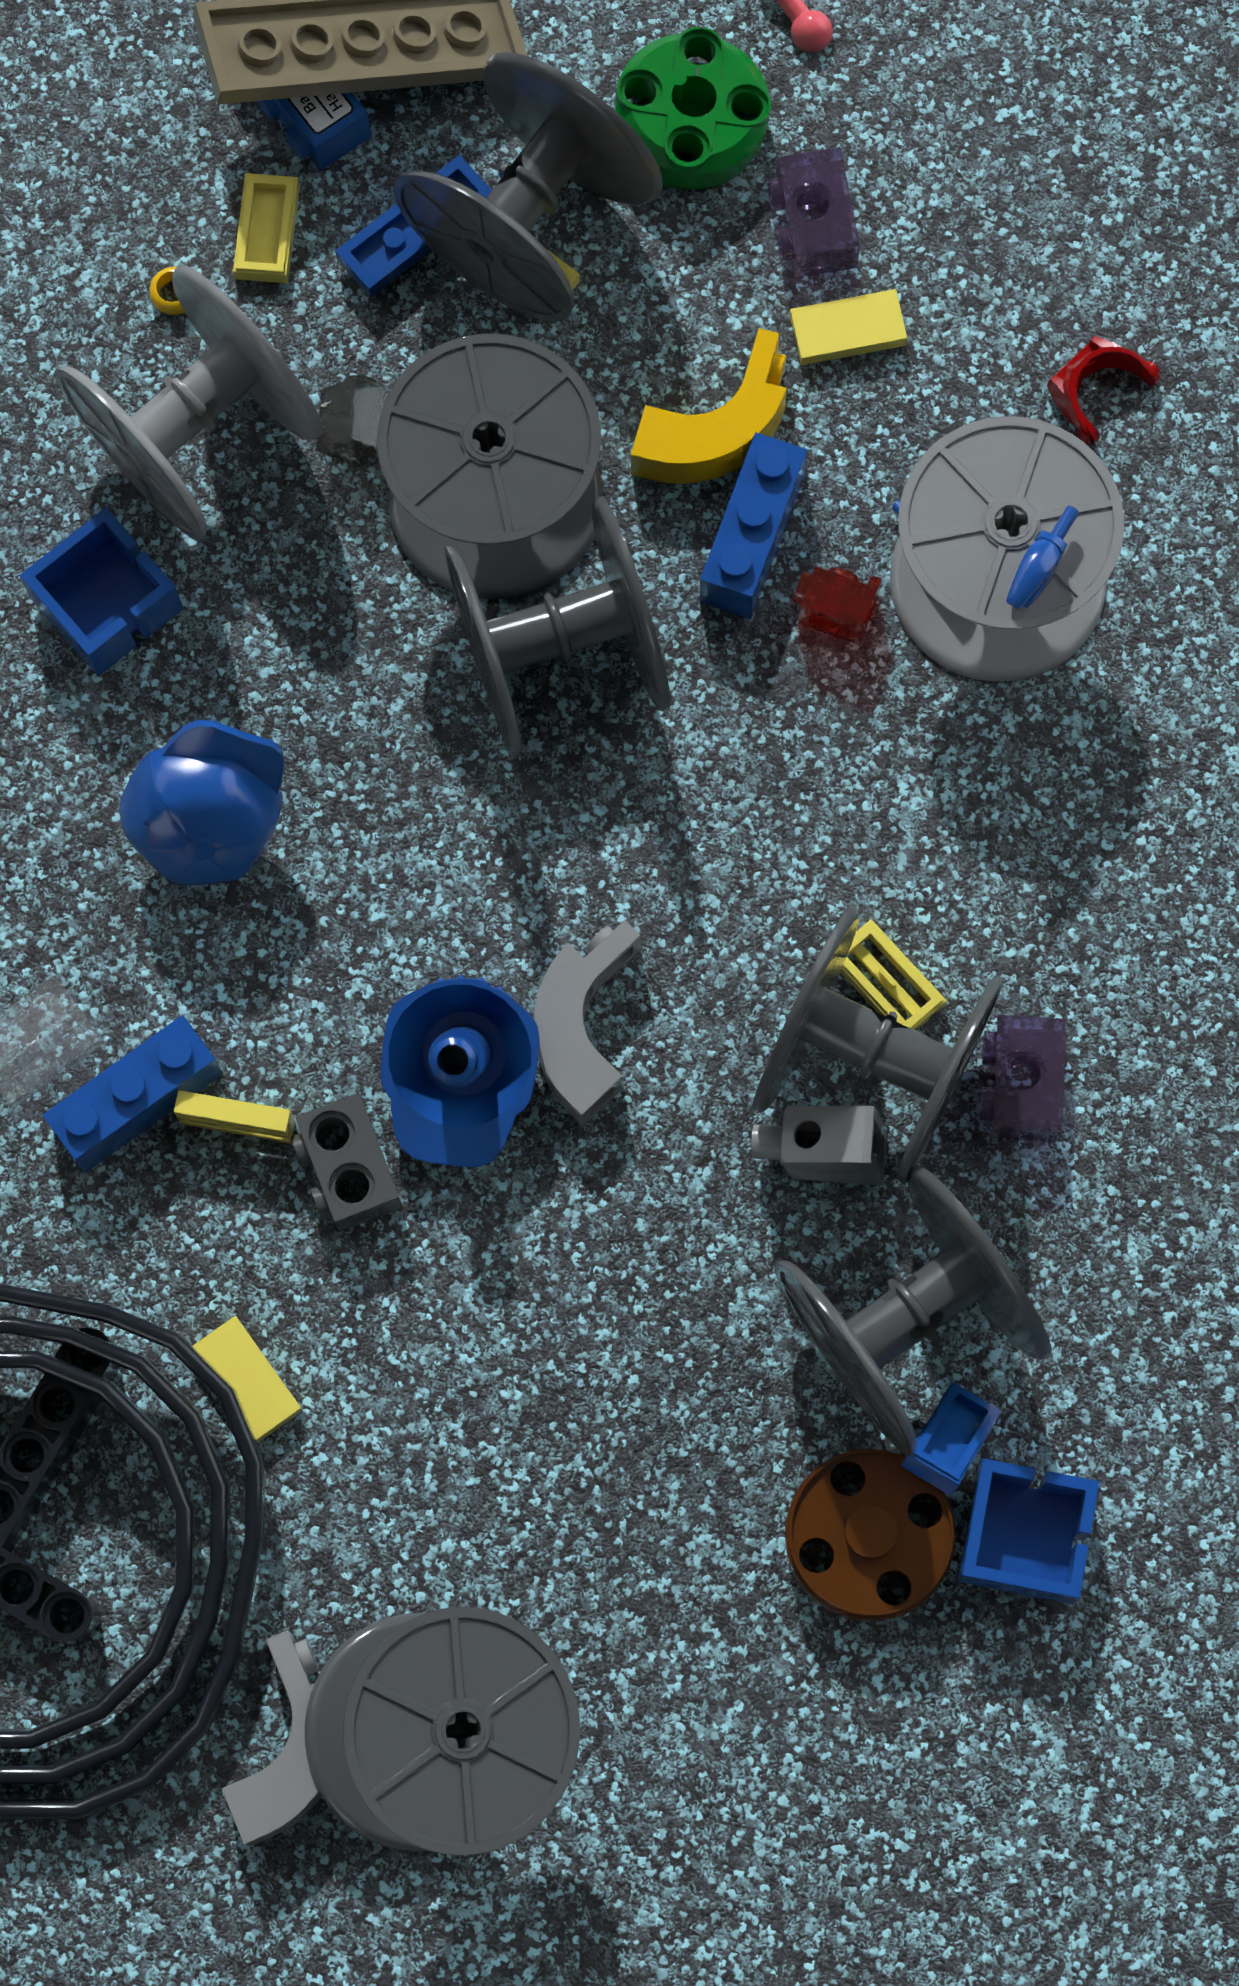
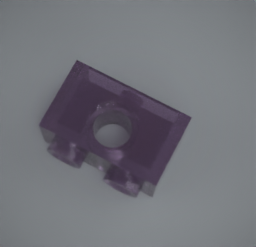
[767,147,860,278]
[979,1015,1067,1142]

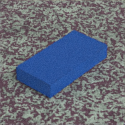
[901,1382,1002,1497]

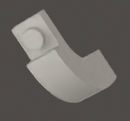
[534,920,641,1127]
[222,1630,322,1846]

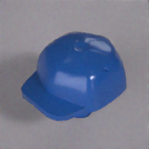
[119,720,284,885]
[380,975,540,1167]

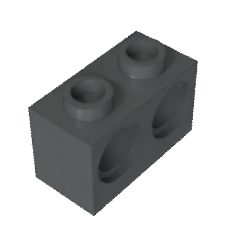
[291,1093,403,1232]

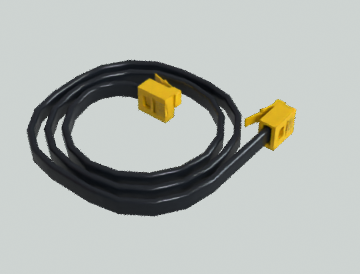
[0,1284,265,1820]

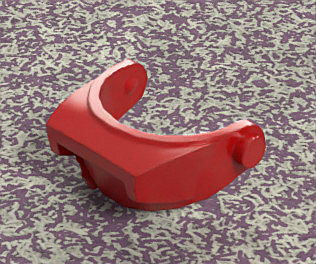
[1047,336,1160,445]

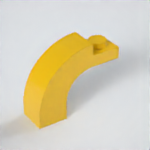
[631,328,787,484]

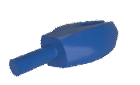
[1006,505,1079,609]

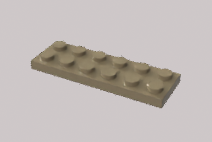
[192,0,528,105]

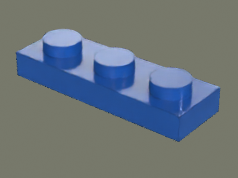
[335,155,492,298]

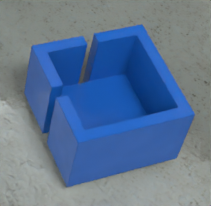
[19,507,184,677]
[957,1458,1100,1605]

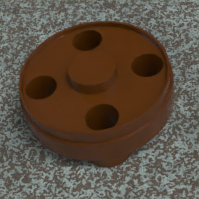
[785,1449,956,1622]

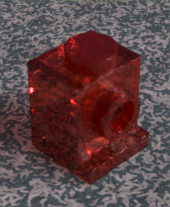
[793,566,882,646]

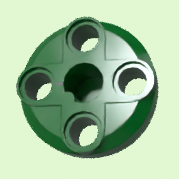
[614,26,771,190]

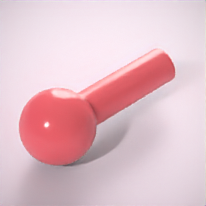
[776,0,833,53]

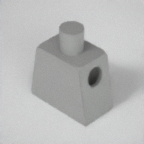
[751,1106,887,1186]

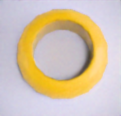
[149,266,185,315]

